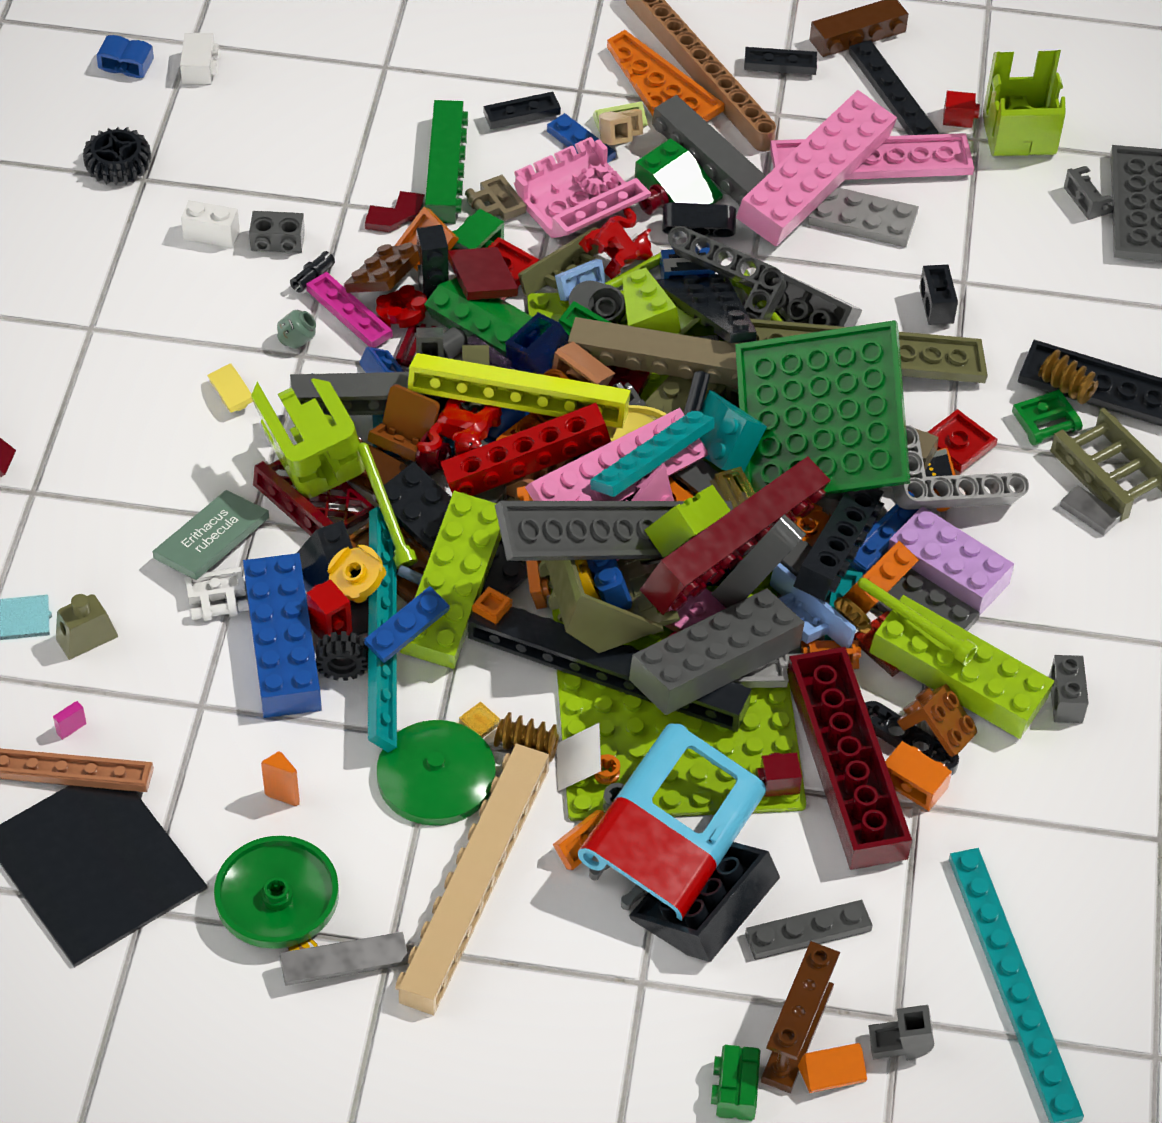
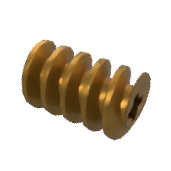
[1038,350,1099,405]
[494,712,559,762]

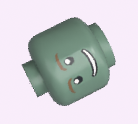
[277,309,316,349]

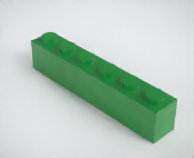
[425,100,468,224]

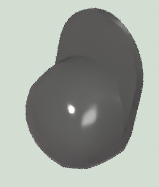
[569,281,626,324]

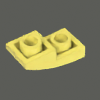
[207,363,253,413]

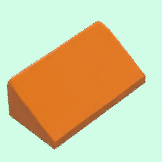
[261,751,300,806]
[798,1043,867,1093]

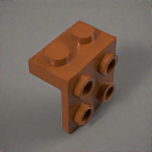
[367,384,440,461]
[897,683,977,757]

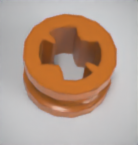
[594,754,621,785]

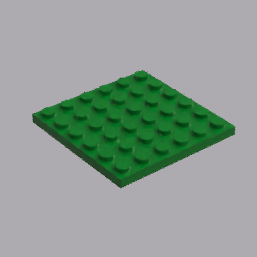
[735,320,910,497]

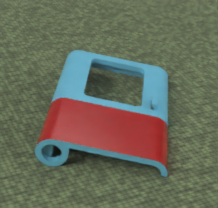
[578,723,766,921]

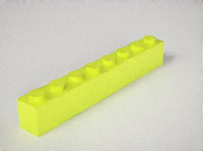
[408,353,631,428]

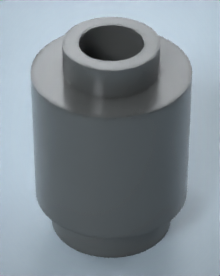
[443,327,468,359]

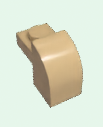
[599,109,643,145]

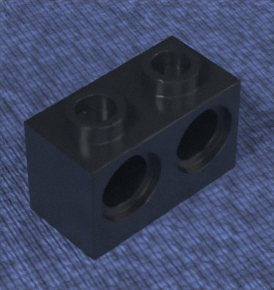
[919,264,958,325]

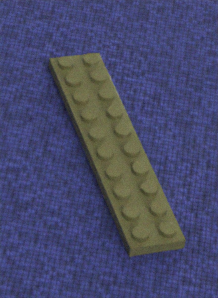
[723,319,988,383]

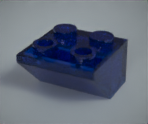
[505,312,569,375]

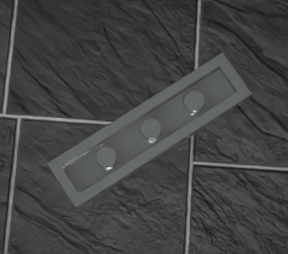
[745,900,873,960]

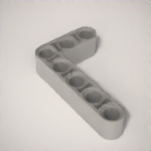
[892,425,1029,510]

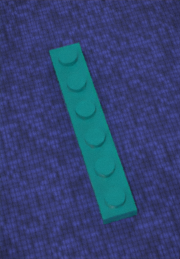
[590,411,715,497]

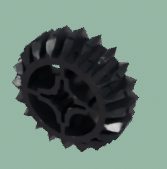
[83,127,152,186]

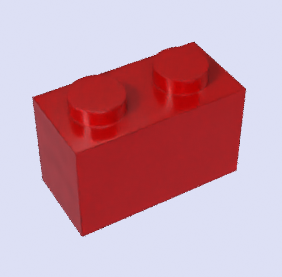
[307,579,352,639]

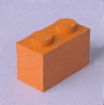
[885,741,952,811]

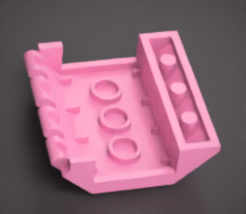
[513,137,651,238]

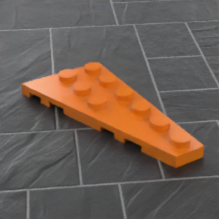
[607,30,725,122]

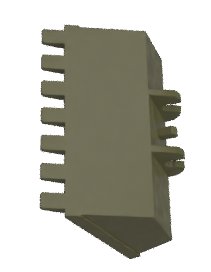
[539,559,680,653]

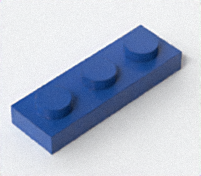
[547,113,616,163]
[364,586,449,663]

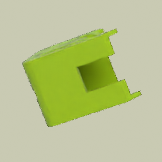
[983,50,1066,156]
[251,378,365,498]

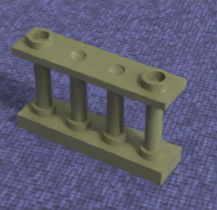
[1050,408,1162,522]

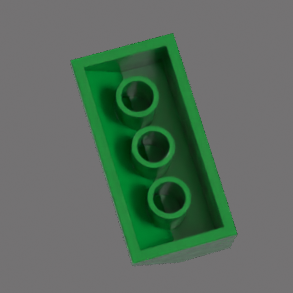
[424,278,544,366]

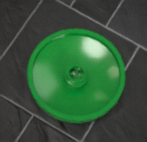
[377,720,496,826]
[214,836,339,949]

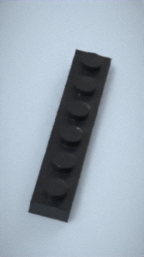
[849,40,939,135]

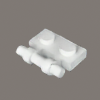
[185,567,249,621]

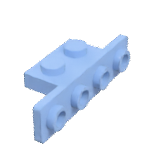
[770,563,856,648]

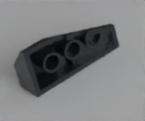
[297,520,369,636]

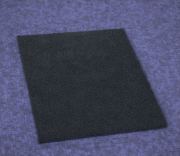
[0,785,207,968]

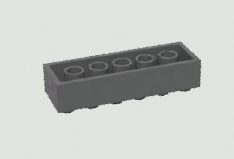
[629,588,805,715]

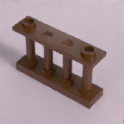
[761,941,840,1094]

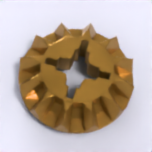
[834,597,872,634]

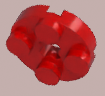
[376,285,427,328]

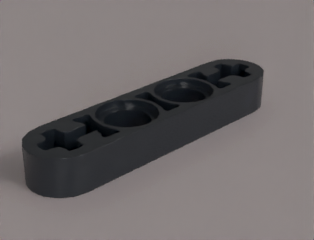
[865,701,959,776]

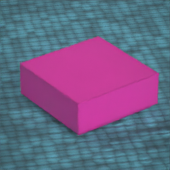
[53,701,87,740]

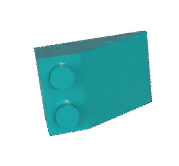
[700,390,767,475]

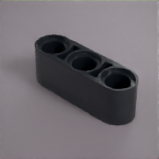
[662,202,736,237]

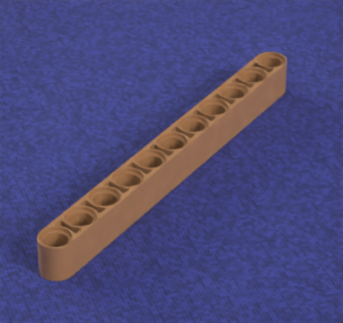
[626,0,776,152]

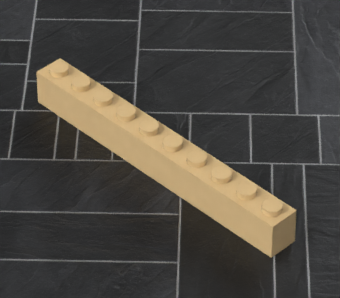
[395,744,549,1015]

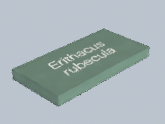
[152,490,269,580]

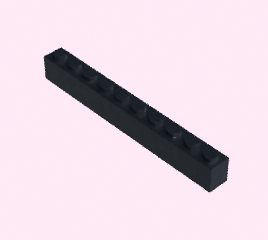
[468,607,752,732]

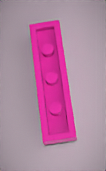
[306,272,393,348]

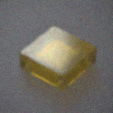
[459,701,500,738]

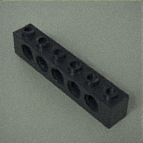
[793,488,885,601]

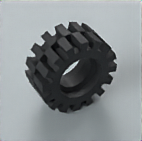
[316,631,368,681]

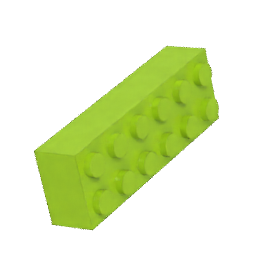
[400,491,502,669]
[869,595,1054,739]

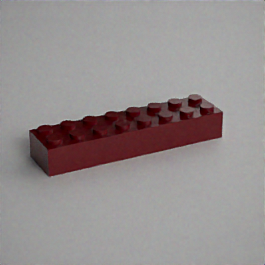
[640,456,831,615]
[787,647,912,870]

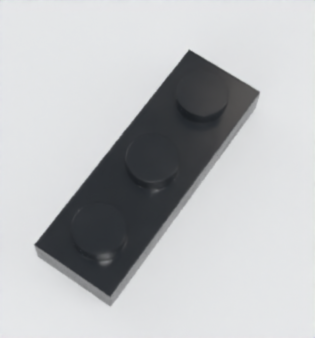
[744,47,817,75]
[483,91,561,129]

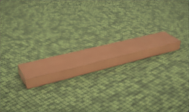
[0,748,154,792]

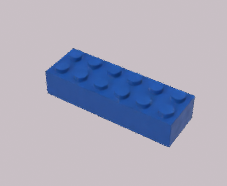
[243,553,322,718]

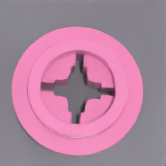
[578,163,619,196]

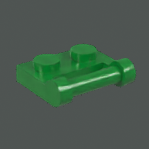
[1012,389,1083,446]

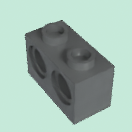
[249,211,305,253]
[1049,655,1089,723]

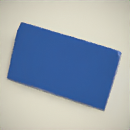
[360,347,405,373]

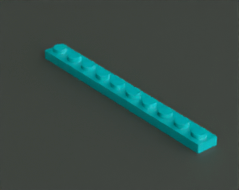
[368,506,397,752]
[948,847,1084,1123]

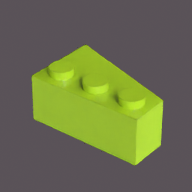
[622,267,681,334]
[644,484,731,558]

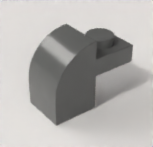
[868,1005,934,1061]

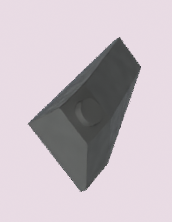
[766,272,862,327]

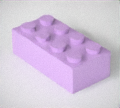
[888,506,1014,615]

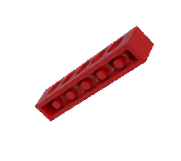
[440,403,611,496]

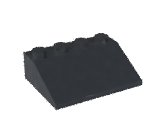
[629,839,780,962]

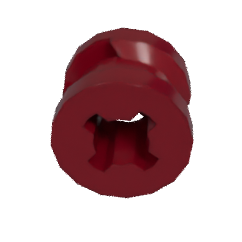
[638,184,669,215]

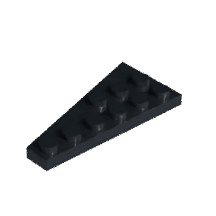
[655,274,757,343]

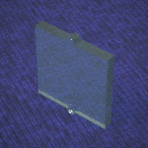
[0,594,52,640]

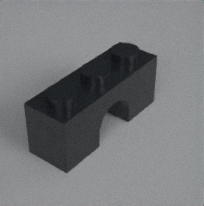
[416,225,449,300]

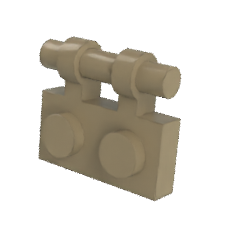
[465,174,526,221]

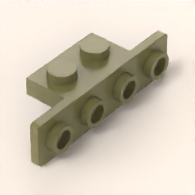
[518,227,599,296]

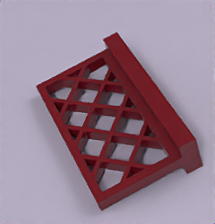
[253,459,375,536]

